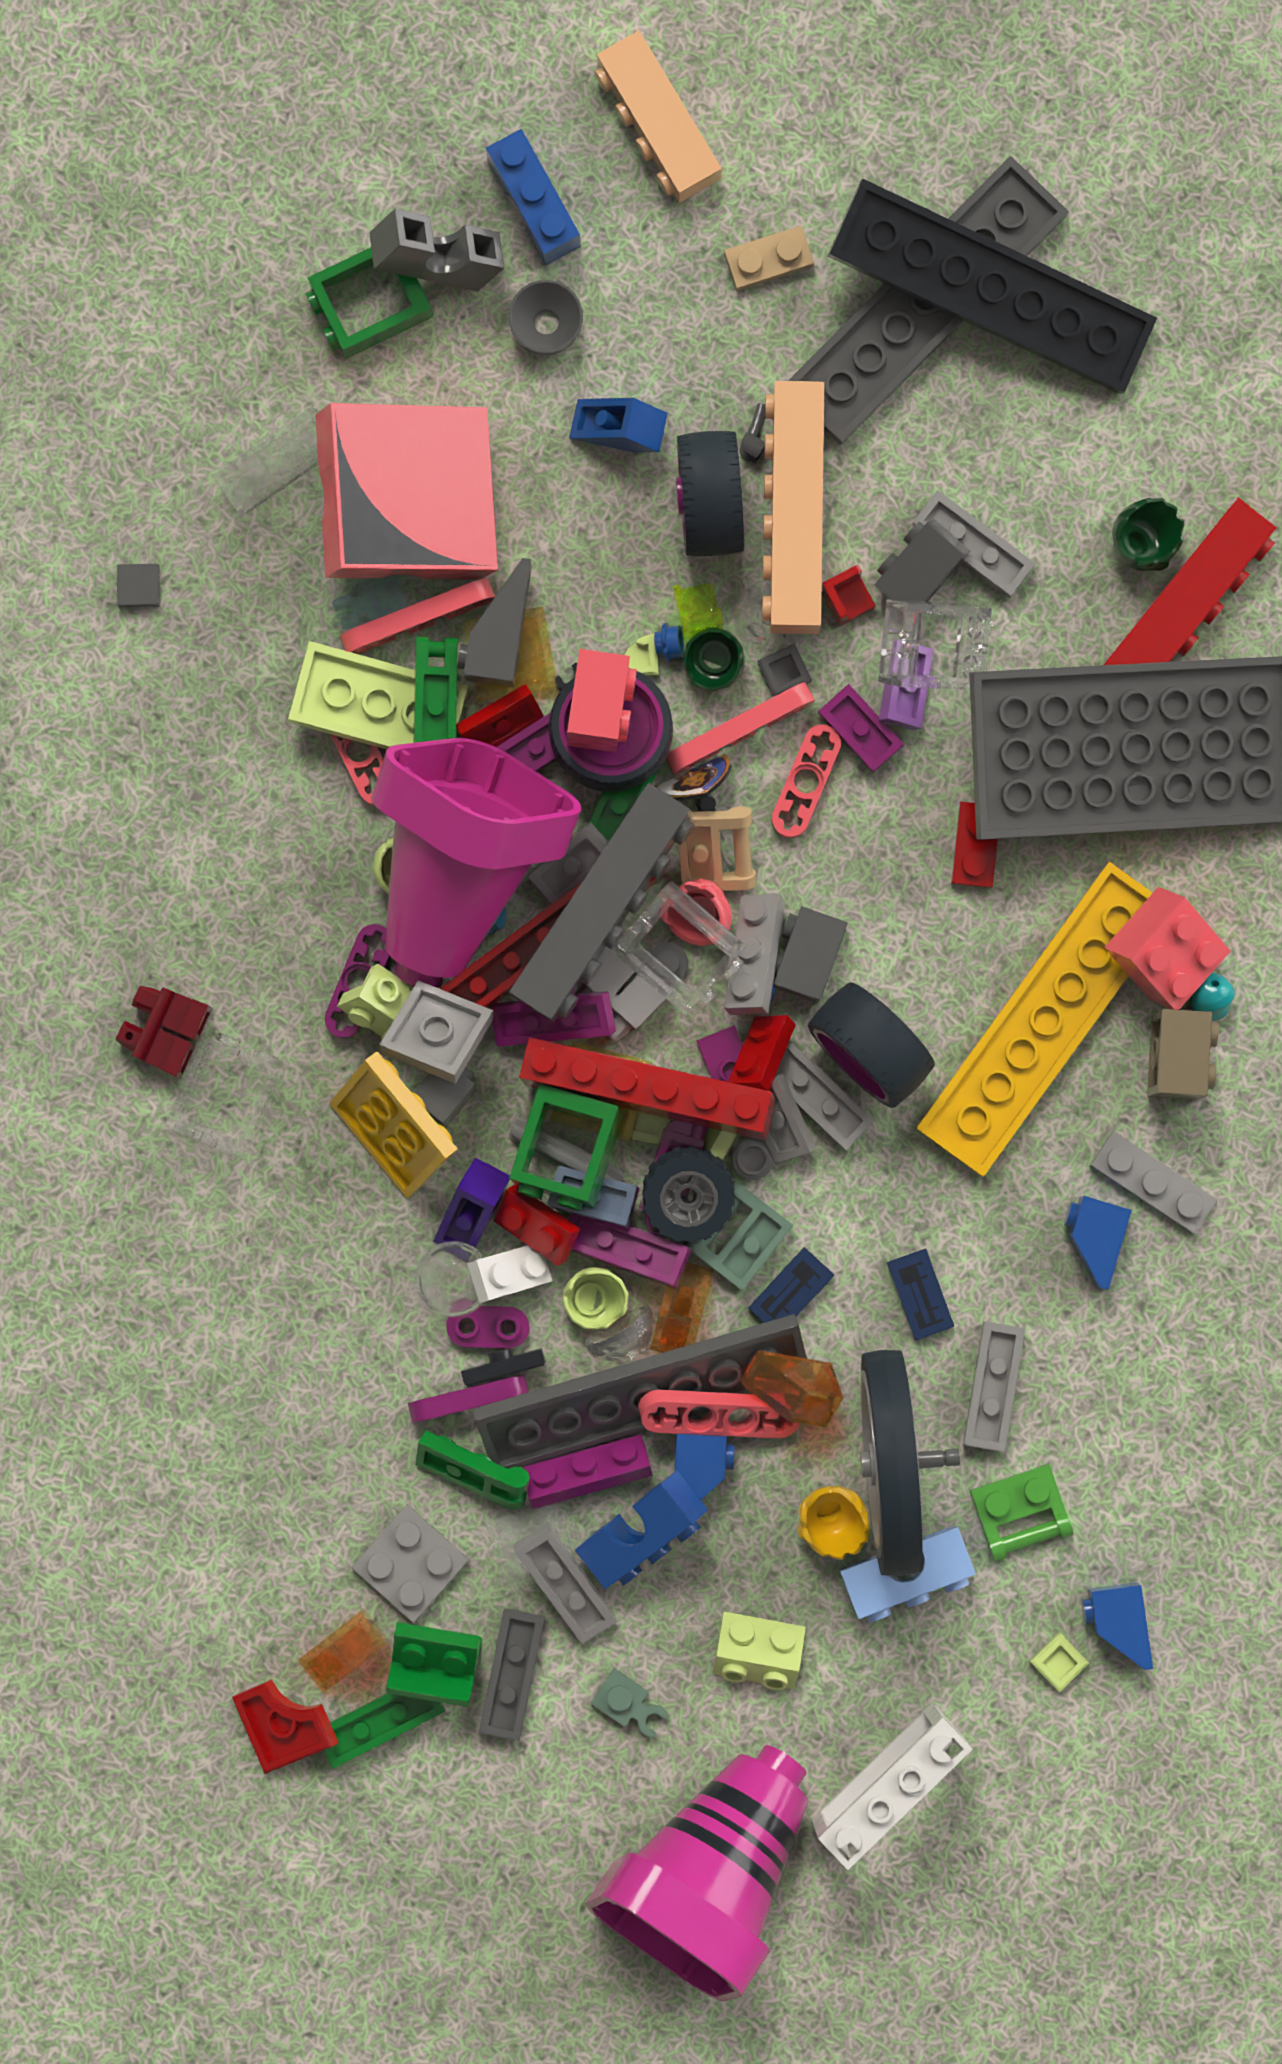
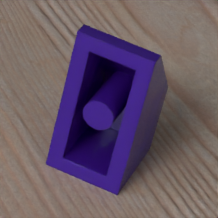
[433,1158,510,1260]

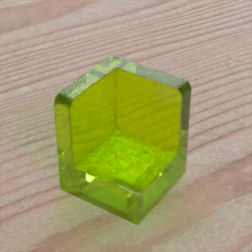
[672,583,724,639]

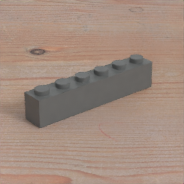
[509,782,694,1024]

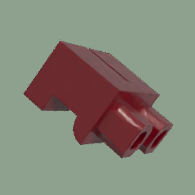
[116,986,213,1079]

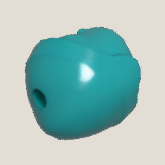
[1190,973,1235,1021]

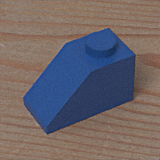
[569,398,668,453]
[1064,1196,1132,1290]
[674,1434,734,1500]
[1082,1582,1153,1670]

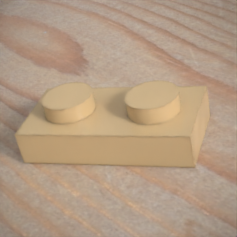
[724,225,814,291]

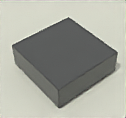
[117,564,160,607]
[757,643,812,697]

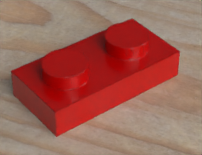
[456,684,544,747]
[951,801,998,888]
[728,1015,796,1091]
[493,1184,580,1266]

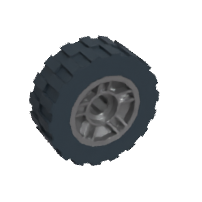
[642,1146,735,1243]

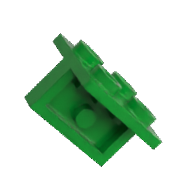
[386,1622,482,1707]

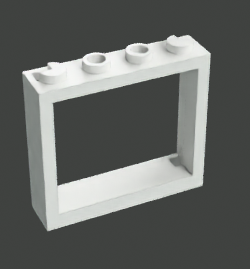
[812,1703,973,1870]

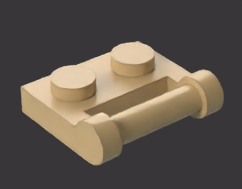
[678,806,757,891]

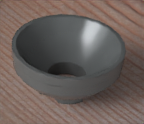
[509,280,583,355]

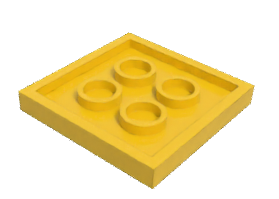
[329,1052,457,1199]

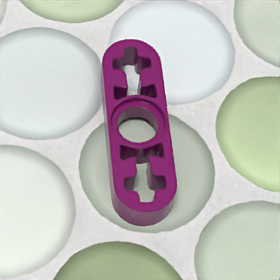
[325,924,390,1039]
[408,1374,529,1423]

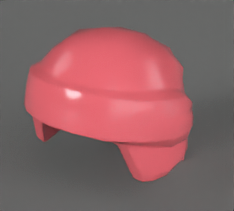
[662,878,733,946]

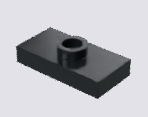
[461,1348,546,1387]

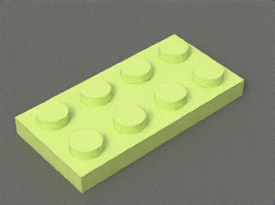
[287,641,468,749]

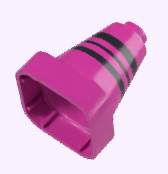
[585,1745,809,2002]

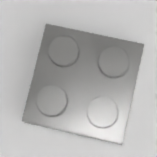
[379,980,493,1084]
[351,1504,469,1623]

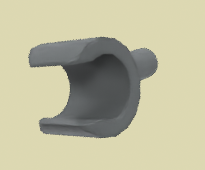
[739,403,765,463]

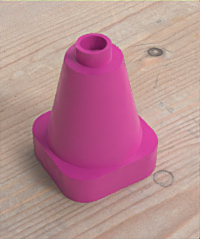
[371,738,581,988]

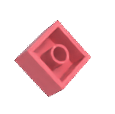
[567,649,637,753]
[1104,887,1231,1010]

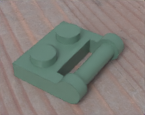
[684,1180,793,1291]

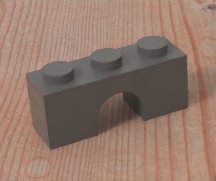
[369,208,504,291]

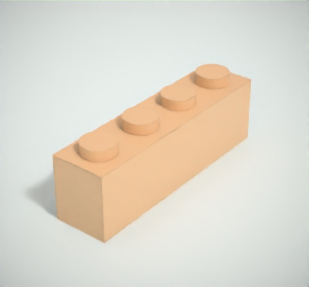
[594,30,722,203]

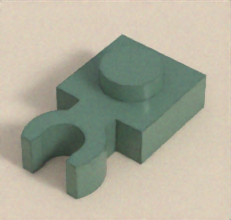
[591,1667,669,1738]

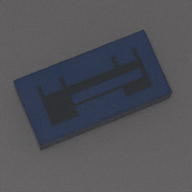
[748,1247,834,1323]
[886,1248,954,1340]

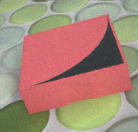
[315,403,498,579]

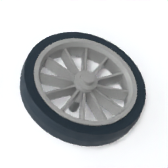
[860,1350,960,1576]

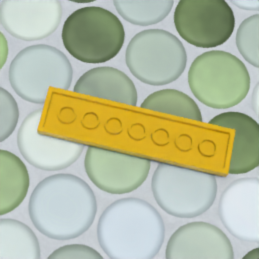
[915,862,1153,1177]

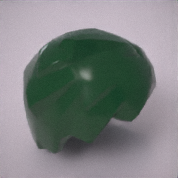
[1112,498,1185,571]

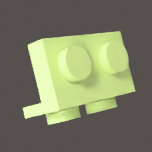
[337,964,413,1040]
[712,1612,806,1690]

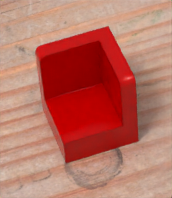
[821,564,876,627]

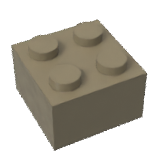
[1147,1009,1218,1100]

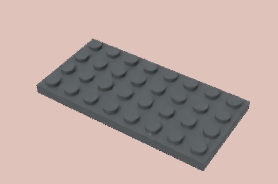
[969,656,1282,840]

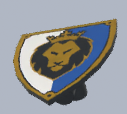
[655,754,732,811]

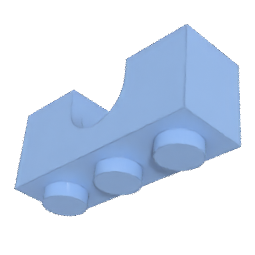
[839,1525,976,1623]

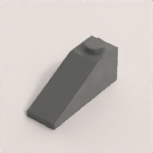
[457,558,532,688]

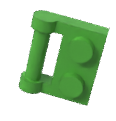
[970,1463,1074,1562]

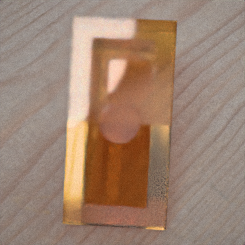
[649,1262,714,1353]
[741,1350,843,1427]
[298,1608,389,1693]

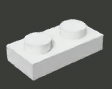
[467,1245,553,1303]

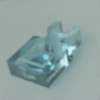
[332,575,408,629]

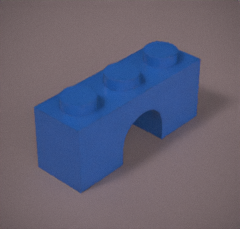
[486,129,581,266]
[575,1470,708,1590]

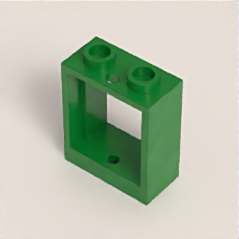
[305,247,433,359]
[509,1084,624,1211]

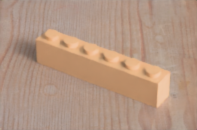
[762,381,824,634]

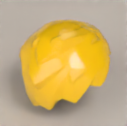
[798,1486,870,1560]

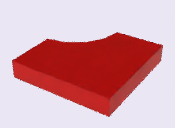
[232,1679,339,1774]

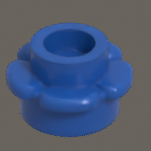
[654,623,685,663]

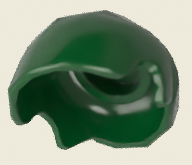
[683,627,745,692]

